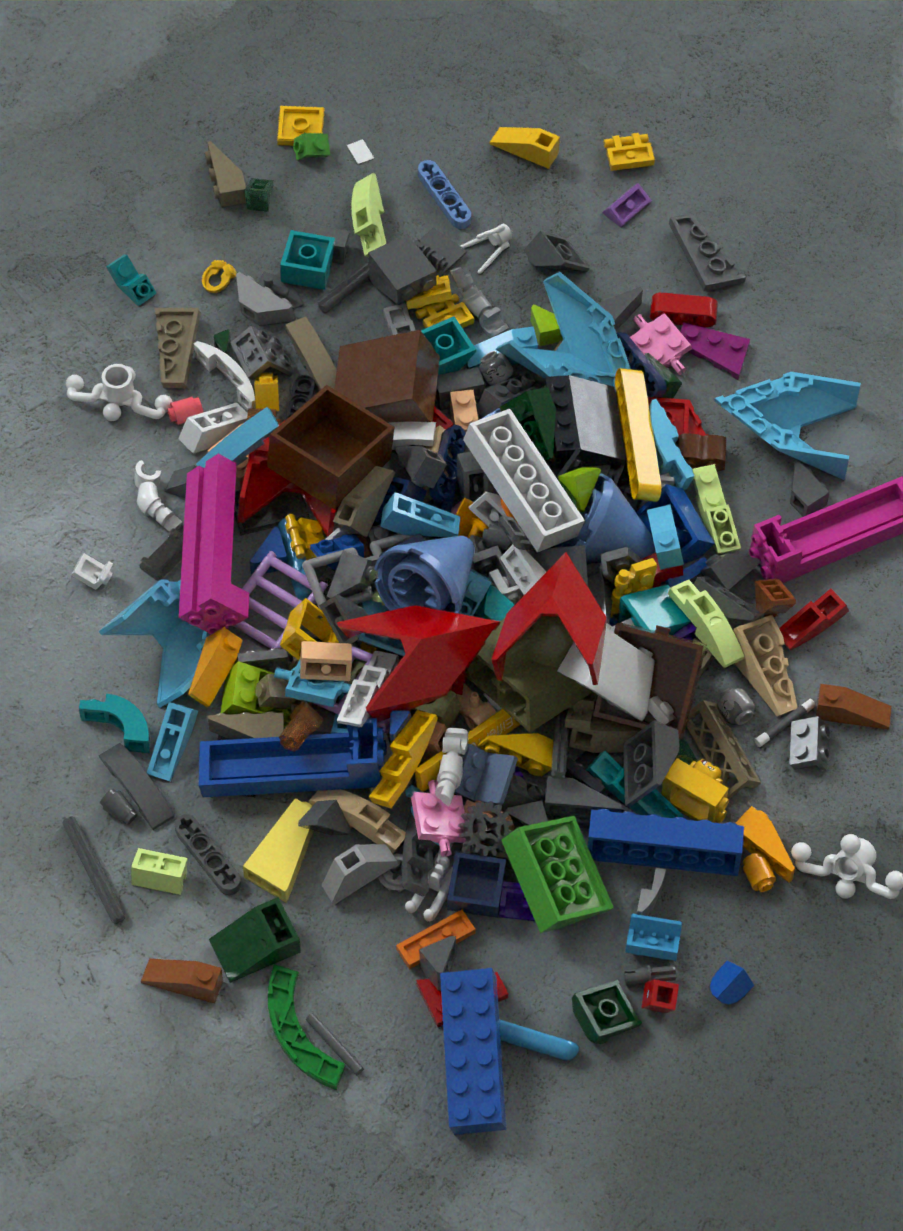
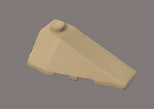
[733,615,798,717]

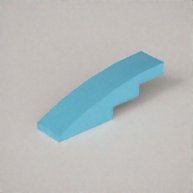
[196,407,280,468]

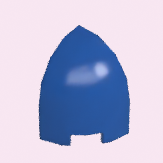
[710,961,754,1004]

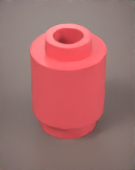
[167,397,203,425]

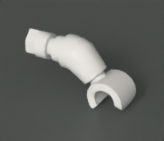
[134,460,182,534]
[435,728,468,807]

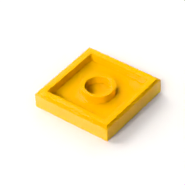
[277,106,324,146]

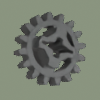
[458,801,513,857]

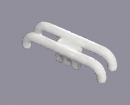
[405,842,472,922]

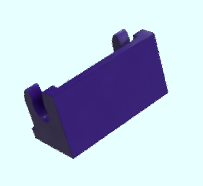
[499,881,535,921]

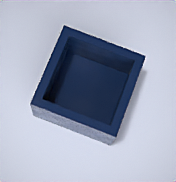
[447,852,506,918]

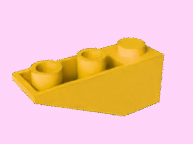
[490,127,560,169]
[477,733,553,777]

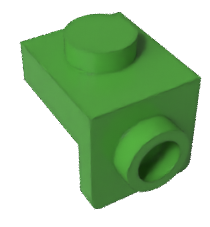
[293,133,330,160]

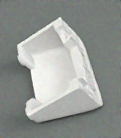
[558,624,655,721]

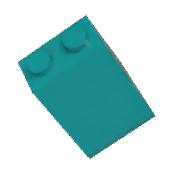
[618,585,694,636]

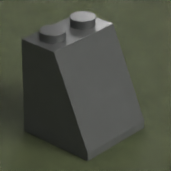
[368,234,437,304]

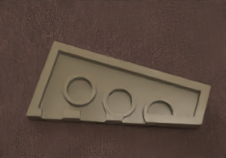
[155,308,201,388]

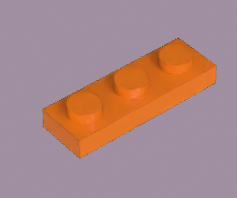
[396,909,476,969]

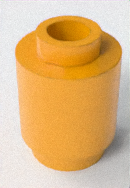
[743,853,776,892]

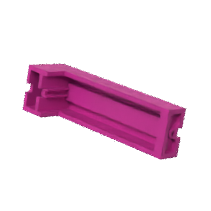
[179,453,249,634]
[749,476,903,583]

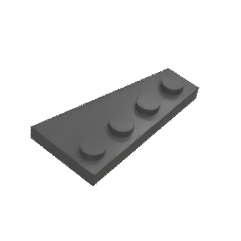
[669,214,747,291]

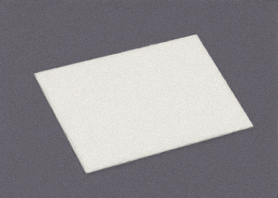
[347,139,374,164]

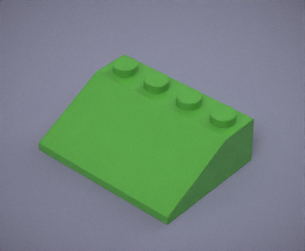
[501,816,614,933]

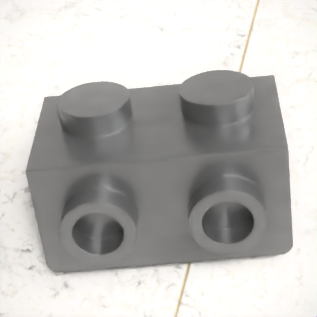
[789,716,831,771]

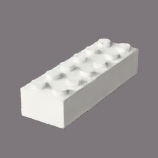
[463,409,585,552]

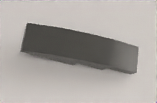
[402,804,437,897]

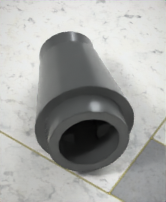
[100,788,138,825]

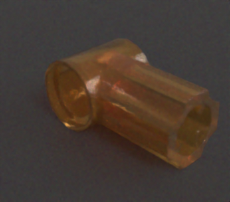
[279,701,324,752]

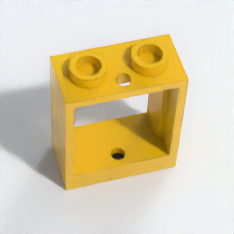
[280,598,339,660]
[661,758,729,823]

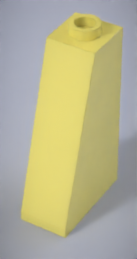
[243,798,313,903]

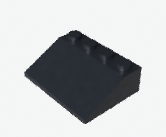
[545,375,627,468]

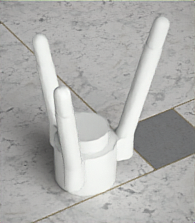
[460,224,512,274]

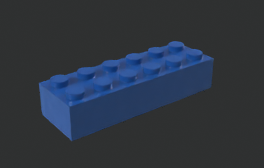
[588,809,744,876]
[440,968,506,1135]

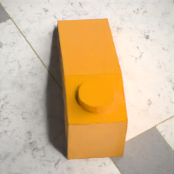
[188,627,242,707]
[736,806,795,883]

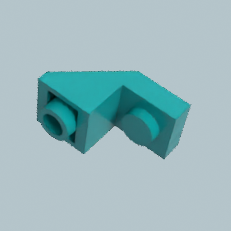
[106,255,157,306]

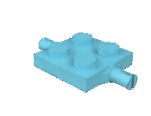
[274,660,352,707]

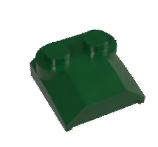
[572,980,642,1044]

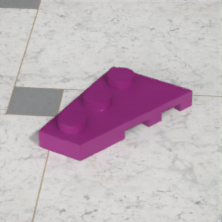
[681,322,750,380]

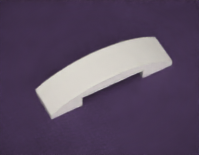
[194,341,256,416]

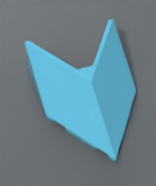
[496,272,631,393]
[714,372,861,480]
[99,579,211,708]

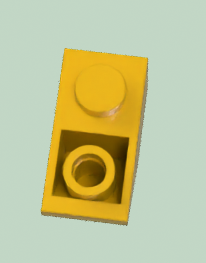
[254,372,279,412]

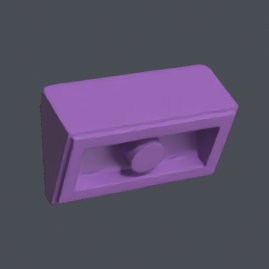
[602,183,652,227]

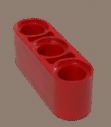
[650,293,718,327]

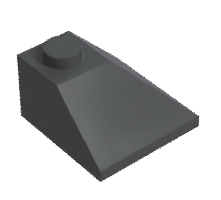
[523,231,590,272]

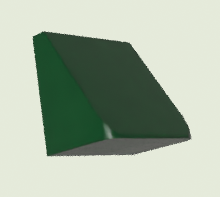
[213,329,231,356]

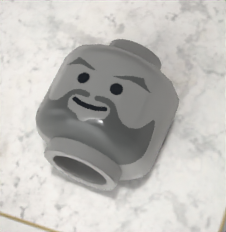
[479,351,513,386]
[718,688,755,725]

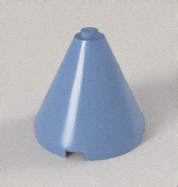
[555,474,656,565]
[374,536,475,614]

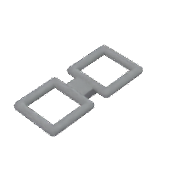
[302,534,427,609]

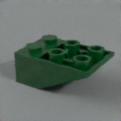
[499,387,556,462]
[209,897,301,983]

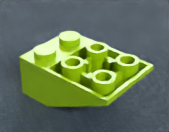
[221,661,300,728]

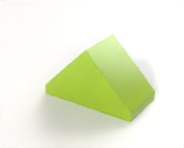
[530,304,563,346]
[558,467,601,512]

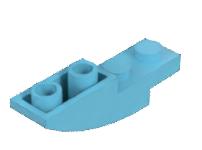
[649,399,695,490]

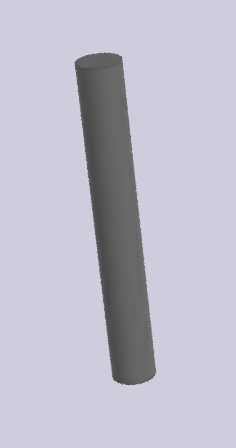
[306,1013,364,1076]

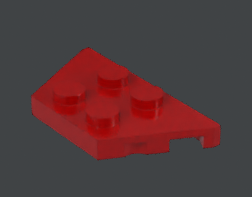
[647,397,708,443]

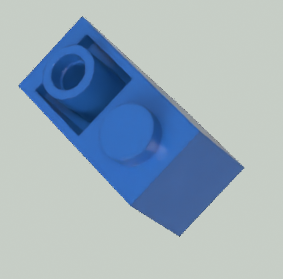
[310,534,364,571]

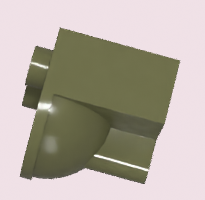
[466,616,593,732]

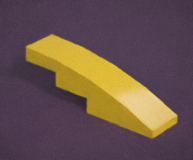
[369,710,438,808]

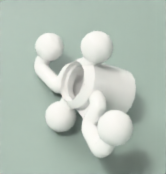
[66,364,173,421]
[791,834,903,899]

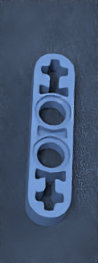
[418,160,471,229]

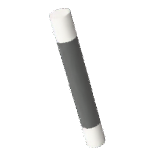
[754,699,816,747]

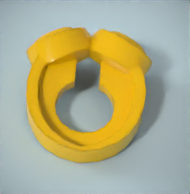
[202,260,237,293]

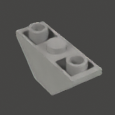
[236,272,294,325]
[322,844,398,905]

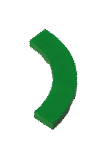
[268,964,345,1090]

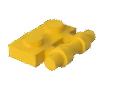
[603,133,655,171]
[406,275,453,309]
[415,293,474,328]
[285,514,326,566]
[611,558,657,608]

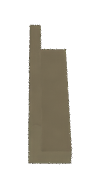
[686,700,761,798]

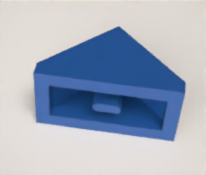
[250,526,288,575]

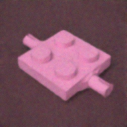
[630,313,692,375]
[411,780,466,857]

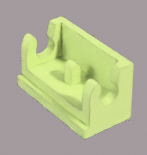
[131,848,188,895]

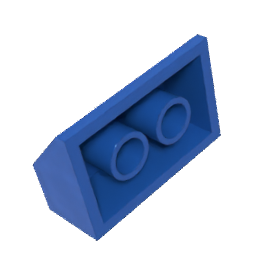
[636,484,715,564]

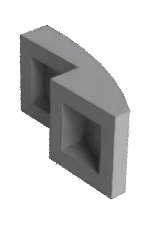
[383,303,415,335]
[637,868,666,916]

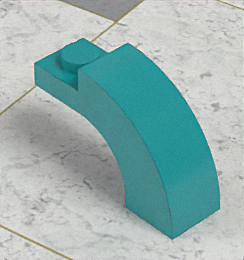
[79,693,150,753]

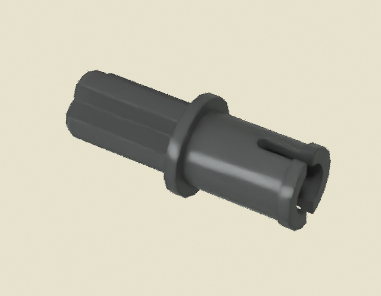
[624,965,676,986]

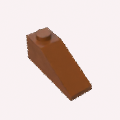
[755,578,796,617]
[815,684,891,730]
[141,958,223,1004]

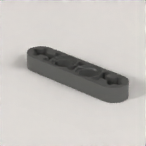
[175,814,241,895]

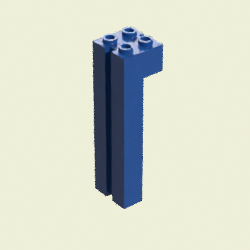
[199,718,387,798]

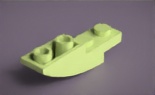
[351,173,386,258]
[692,464,741,555]
[668,580,744,668]

